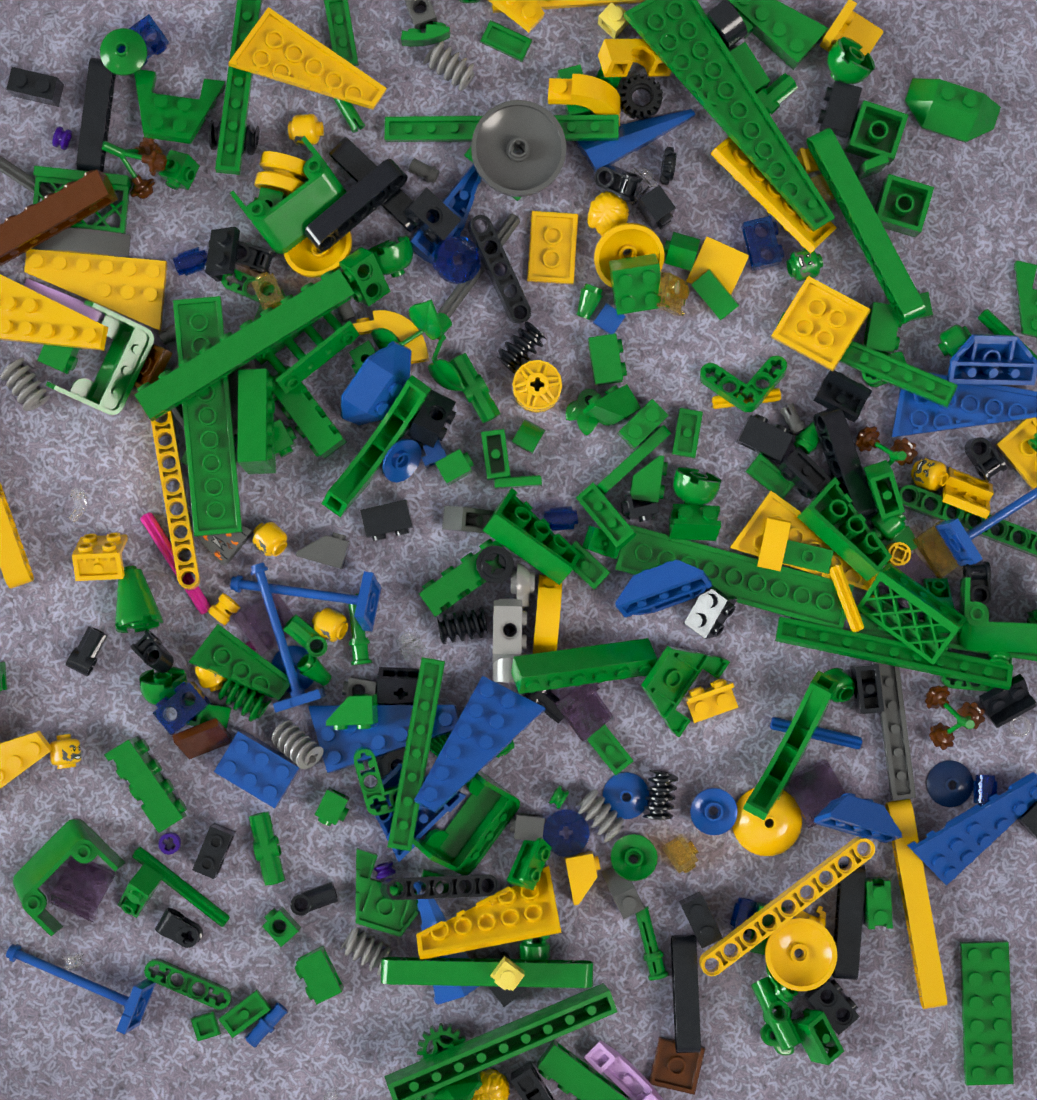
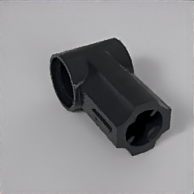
[66,626,108,677]
[522,689,571,724]
[290,881,339,916]

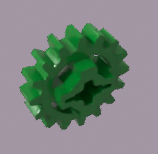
[417,1023,466,1061]

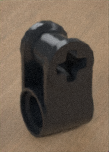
[594,165,643,201]
[236,241,277,276]
[964,437,1007,483]
[962,561,991,605]
[130,629,174,673]
[155,907,203,948]

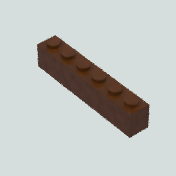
[0,170,118,266]

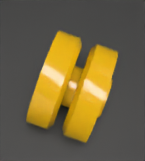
[254,151,308,197]

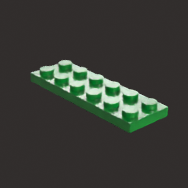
[960,941,1014,1086]

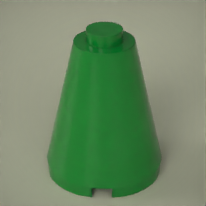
[115,566,163,633]

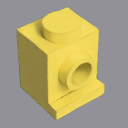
[598,2,629,39]
[490,956,525,991]

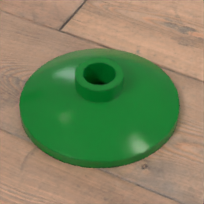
[100,28,147,76]
[610,834,658,881]

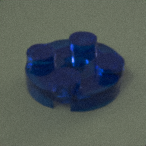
[433,236,481,284]
[543,809,590,857]

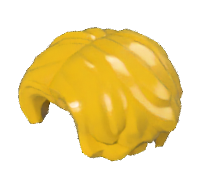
[587,191,629,236]
[471,1069,510,1100]

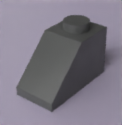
[442,506,494,534]
[296,532,351,569]
[602,867,645,919]

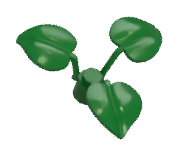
[370,299,466,391]

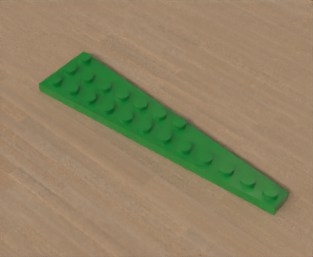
[623,0,835,232]

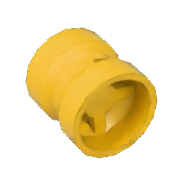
[886,542,911,566]
[208,593,241,626]

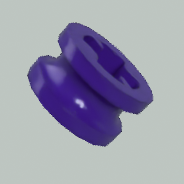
[52,126,72,150]
[158,832,181,855]
[373,861,396,879]

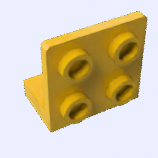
[819,0,883,55]
[72,532,128,581]
[684,678,738,723]

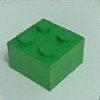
[845,100,909,166]
[875,174,934,237]
[609,254,664,315]

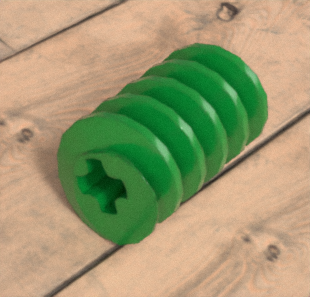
[218,680,272,722]

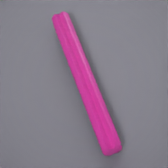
[140,512,211,615]

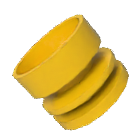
[512,360,562,413]

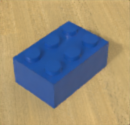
[214,729,300,809]

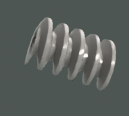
[423,41,475,91]
[1,358,50,411]
[272,720,324,769]
[575,789,625,842]
[339,926,391,976]

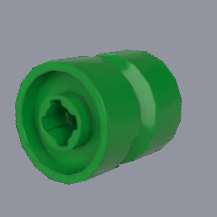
[520,935,550,960]

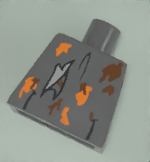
[198,524,253,566]

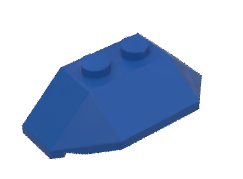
[947,334,1037,385]
[341,341,412,426]
[615,560,712,618]
[814,793,902,843]

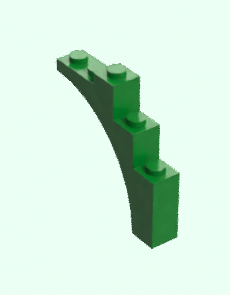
[321,375,431,518]
[743,670,840,820]

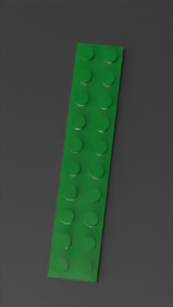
[173,296,243,537]
[615,525,854,629]

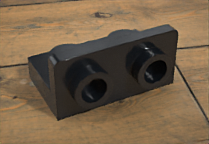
[979,674,1037,728]

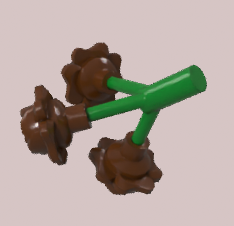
[102,137,167,199]
[856,426,918,481]
[925,685,985,750]

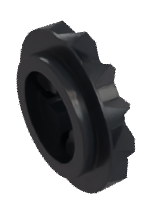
[660,147,677,185]
[476,546,514,584]

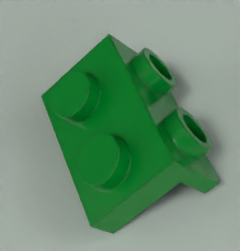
[507,838,552,890]

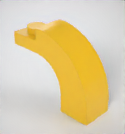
[548,74,621,126]
[353,310,430,364]
[532,575,562,654]

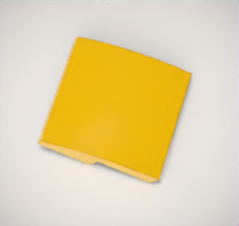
[686,236,749,294]
[942,467,994,519]

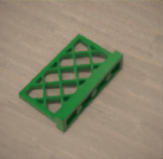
[33,166,132,234]
[857,562,967,665]

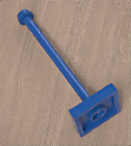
[935,487,1037,566]
[251,563,326,713]
[230,571,382,632]
[6,944,156,1034]

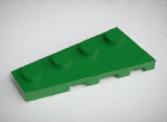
[189,624,290,700]

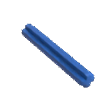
[770,717,862,749]

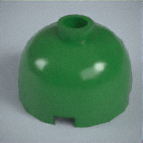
[827,37,875,84]
[368,235,413,278]
[673,467,721,505]
[139,667,187,709]

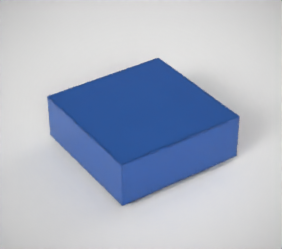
[593,303,626,334]

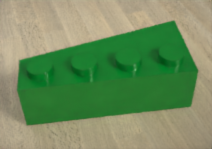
[728,0,829,70]
[272,366,347,459]
[237,369,276,474]
[797,477,892,581]
[482,488,581,585]
[419,538,504,617]
[104,736,187,833]

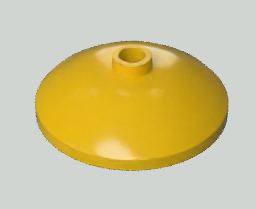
[594,223,664,288]
[284,232,352,278]
[732,788,802,856]
[765,918,837,991]

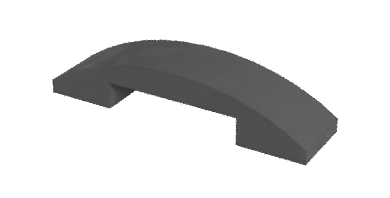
[35,228,131,258]

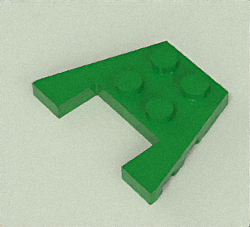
[134,70,226,144]
[1014,261,1037,338]
[641,646,730,737]
[355,848,444,937]

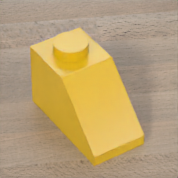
[565,851,601,906]

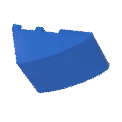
[370,763,466,862]

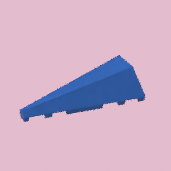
[575,109,696,172]
[410,164,481,271]
[414,882,479,1005]

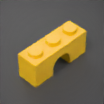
[598,38,672,77]

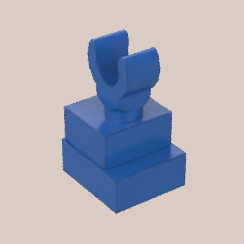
[422,440,446,468]

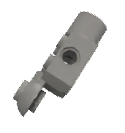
[493,563,535,683]

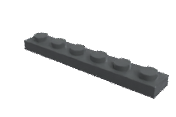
[873,662,916,801]

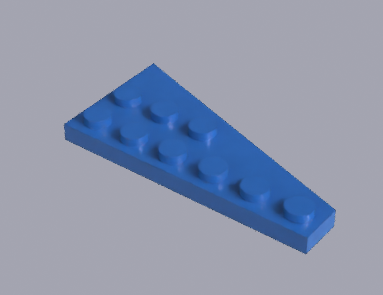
[891,372,1037,438]
[414,676,546,813]
[308,705,459,773]
[907,772,1037,886]

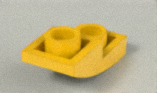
[757,517,791,571]

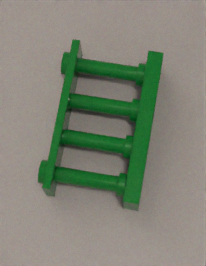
[256,312,360,394]

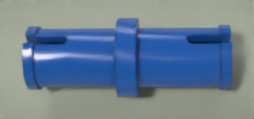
[245,1002,288,1048]

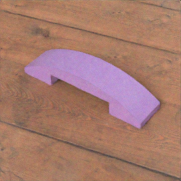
[24,279,104,324]
[584,1040,663,1100]

